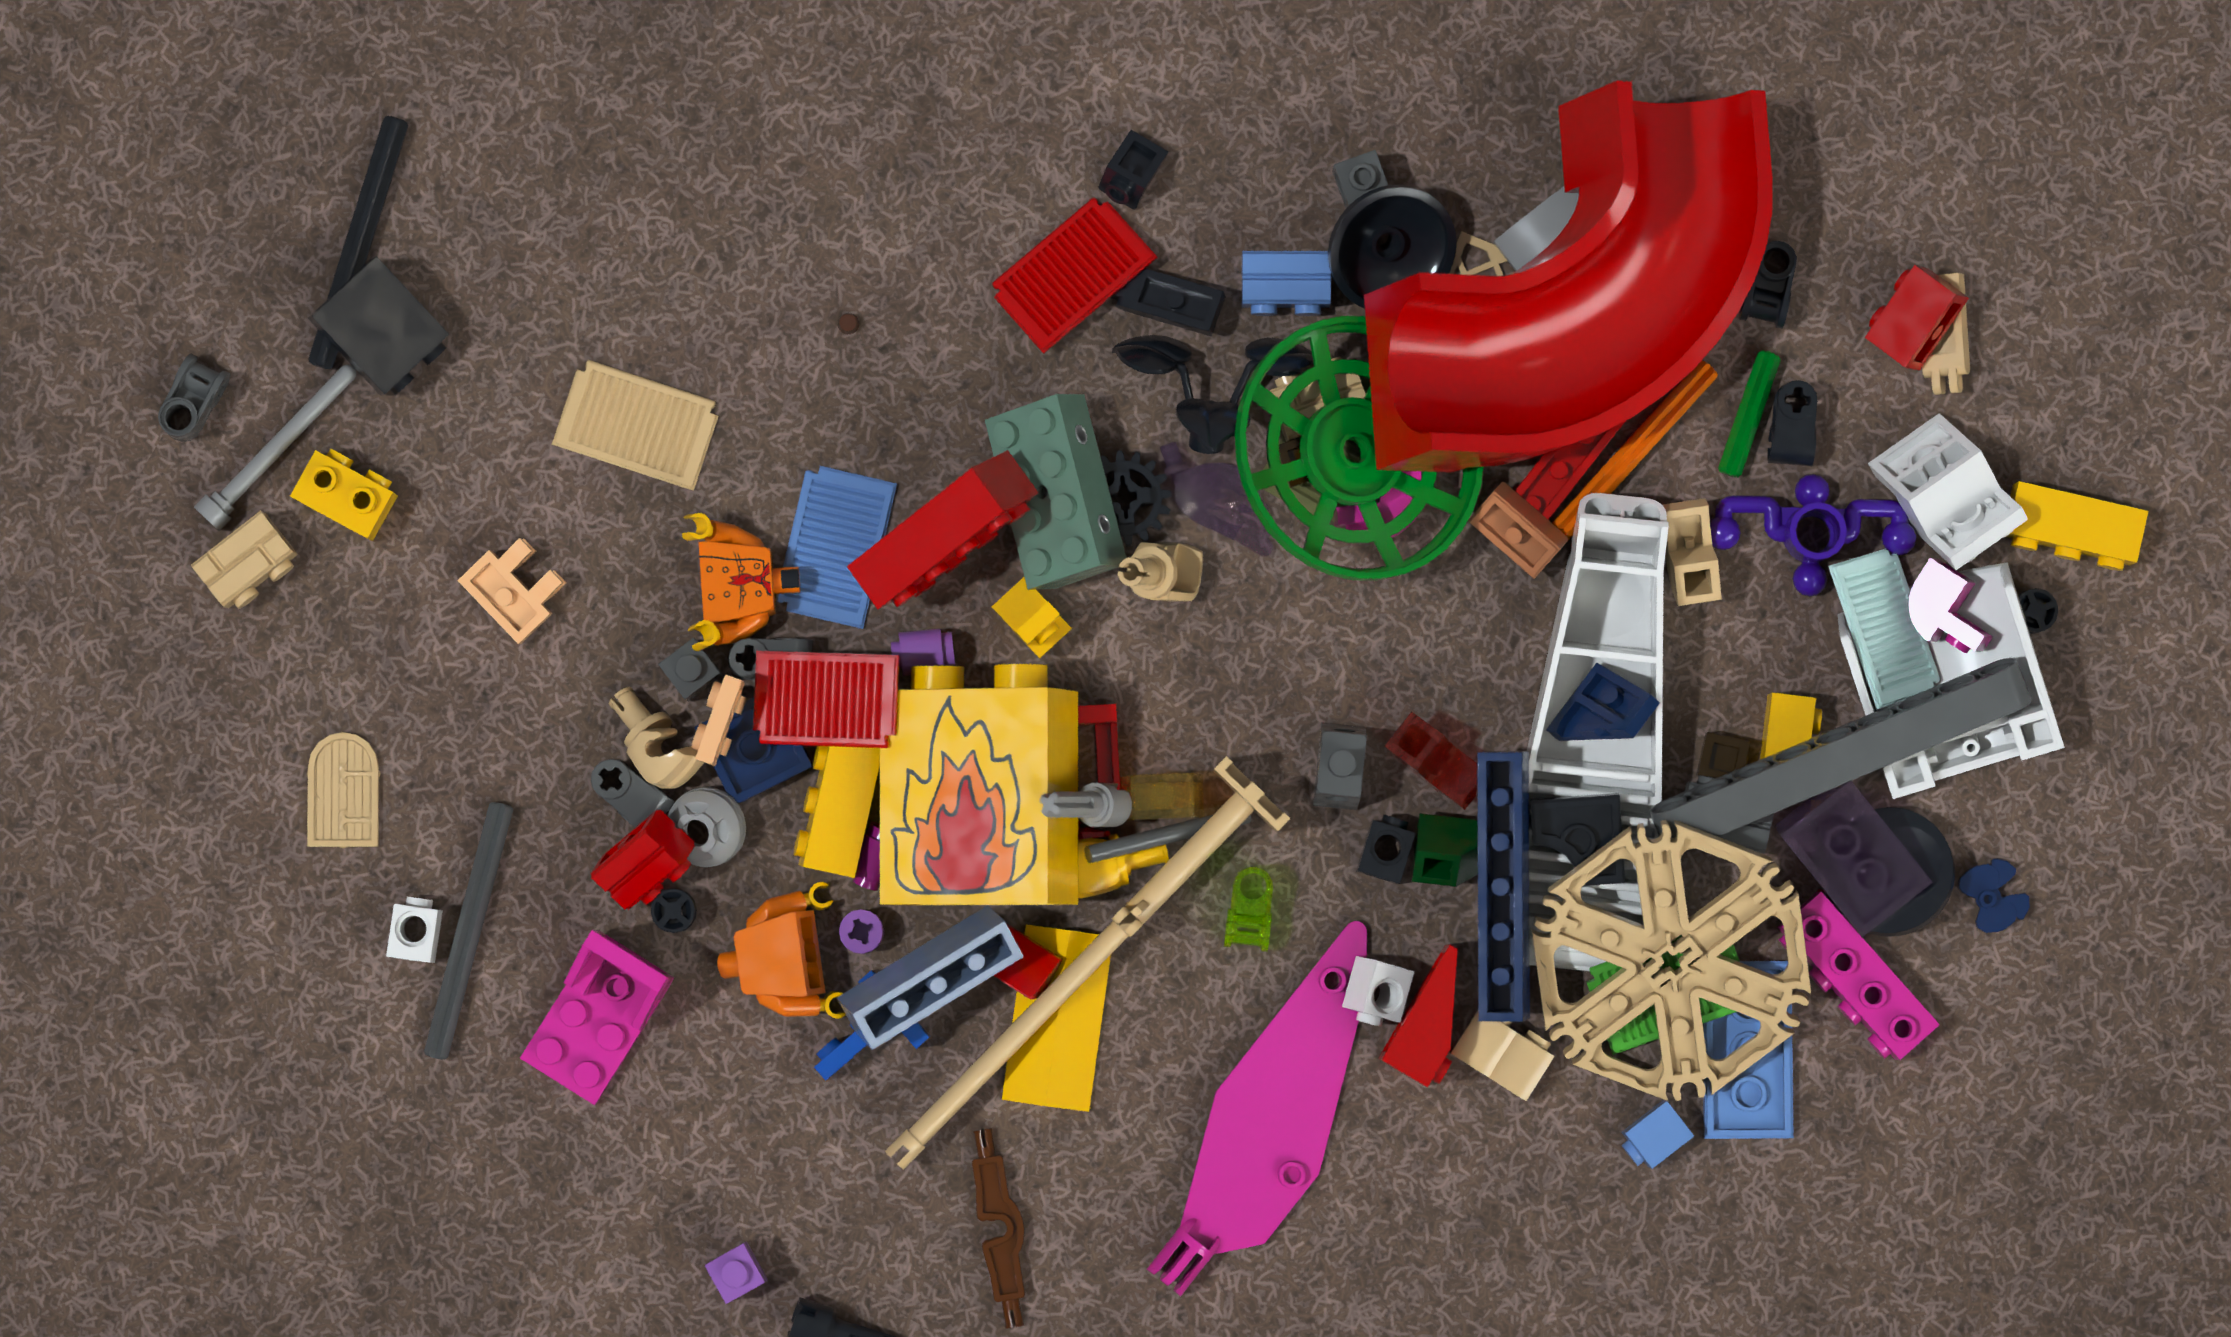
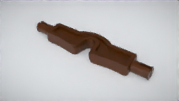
[972,1128,1025,1329]

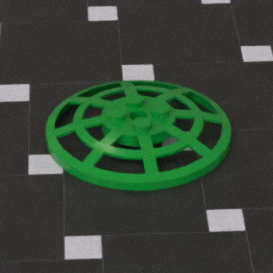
[1235,316,1483,581]

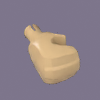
[609,687,704,789]

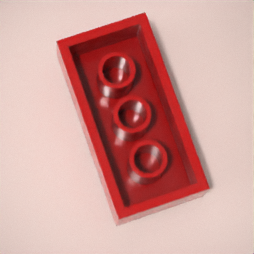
[847,450,1039,609]

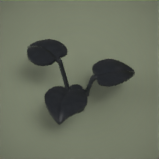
[1112,335,1314,454]

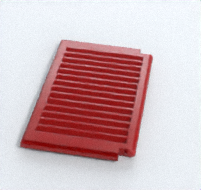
[992,197,1158,354]
[753,651,899,749]

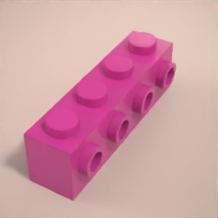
[1777,892,1940,1060]

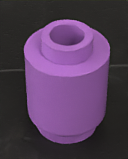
[891,628,955,676]

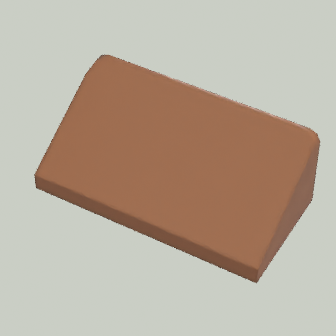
[1468,482,1568,579]

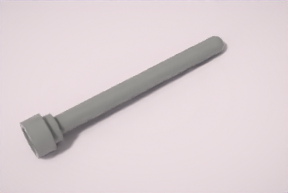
[194,365,356,531]

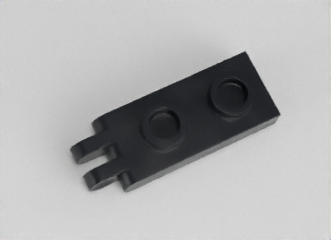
[1111,268,1226,337]

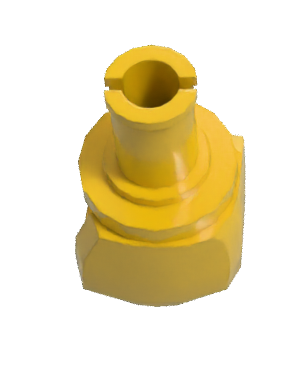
[1078,834,1169,899]

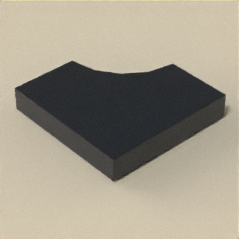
[1530,793,1625,886]

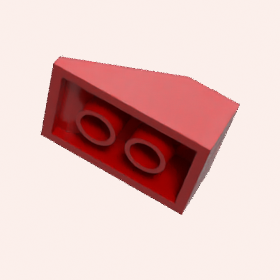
[1378,944,1458,1088]

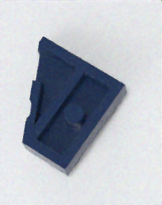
[1546,663,1660,741]

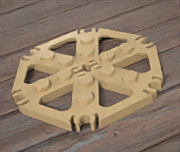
[1531,820,1811,1101]

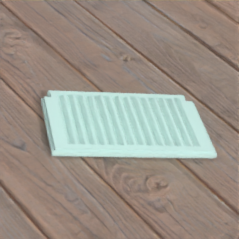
[1828,549,1940,709]

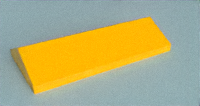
[1002,924,1111,1112]

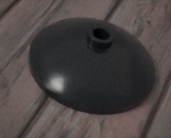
[1328,185,1456,309]

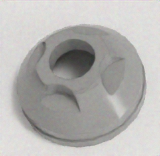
[668,786,746,867]

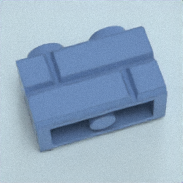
[1242,251,1331,316]

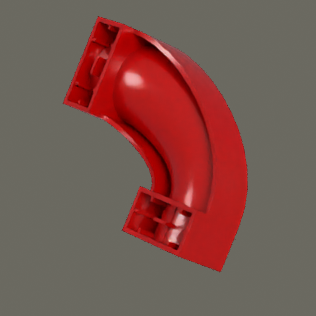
[1364,80,1773,472]

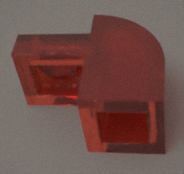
[1385,712,1478,810]

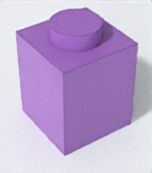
[704,1241,768,1304]

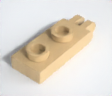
[1922,273,1970,395]

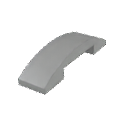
[1493,186,1579,271]

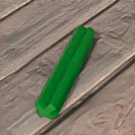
[1718,350,1781,478]

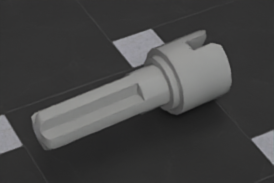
[1040,783,1132,827]

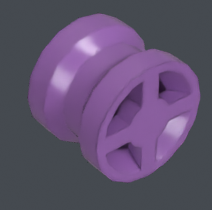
[839,909,884,954]

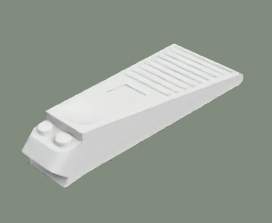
[1527,493,1669,972]

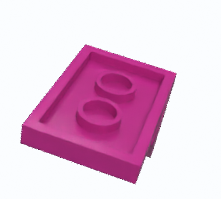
[520,930,675,1105]

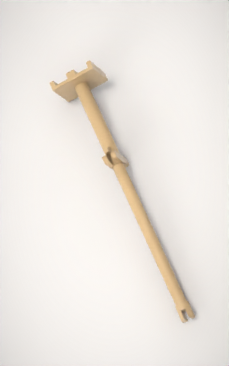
[885,756,1291,1170]

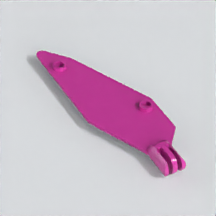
[1147,921,1367,1297]

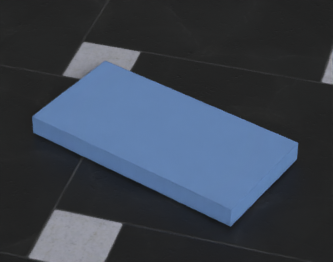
[1703,961,1793,1139]

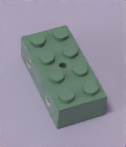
[985,394,1126,590]

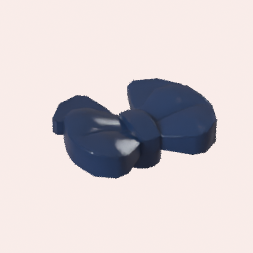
[1958,859,2030,933]

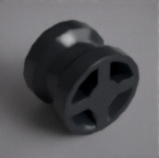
[2018,588,2058,634]
[651,888,697,933]

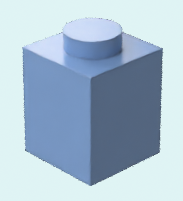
[1621,1100,1694,1169]

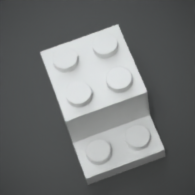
[1868,413,2028,570]

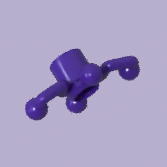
[1710,474,1917,597]

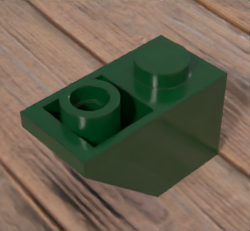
[1412,813,1478,887]

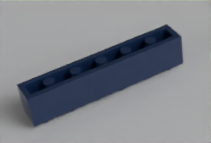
[1477,751,1530,1022]

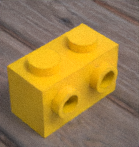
[290,448,398,542]

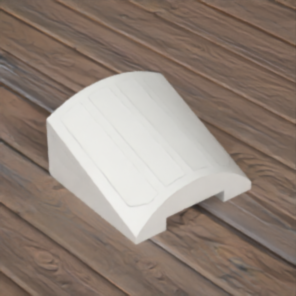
[1837,562,2064,799]

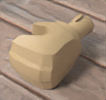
[1118,542,1203,602]

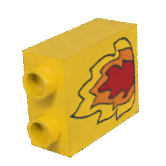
[880,664,1078,905]

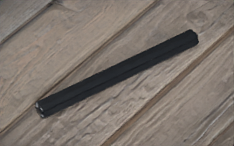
[308,116,408,369]

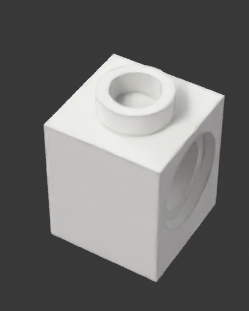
[386,897,443,963]
[1342,956,1414,1027]

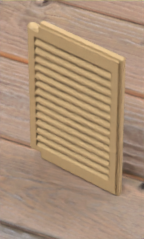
[552,360,719,491]

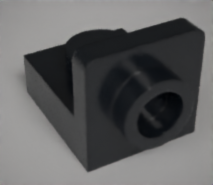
[1098,130,1169,210]

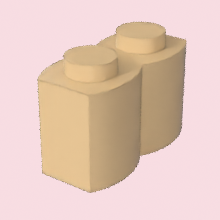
[1451,1010,1555,1101]

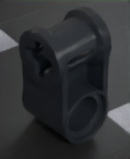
[1739,241,1797,329]
[1767,380,1818,466]

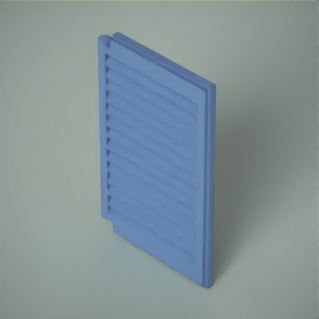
[775,466,897,629]

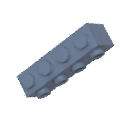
[837,905,1024,1050]

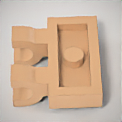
[457,538,567,644]
[691,675,747,766]

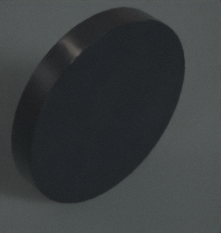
[1825,807,1955,937]

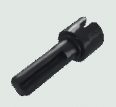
[787,1297,896,1337]

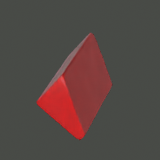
[993,923,1063,1000]

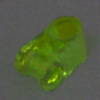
[1224,865,1273,952]

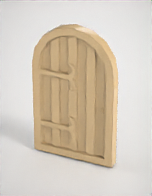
[307,732,381,848]

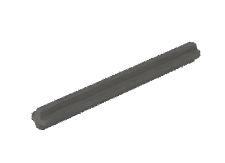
[424,802,513,1060]

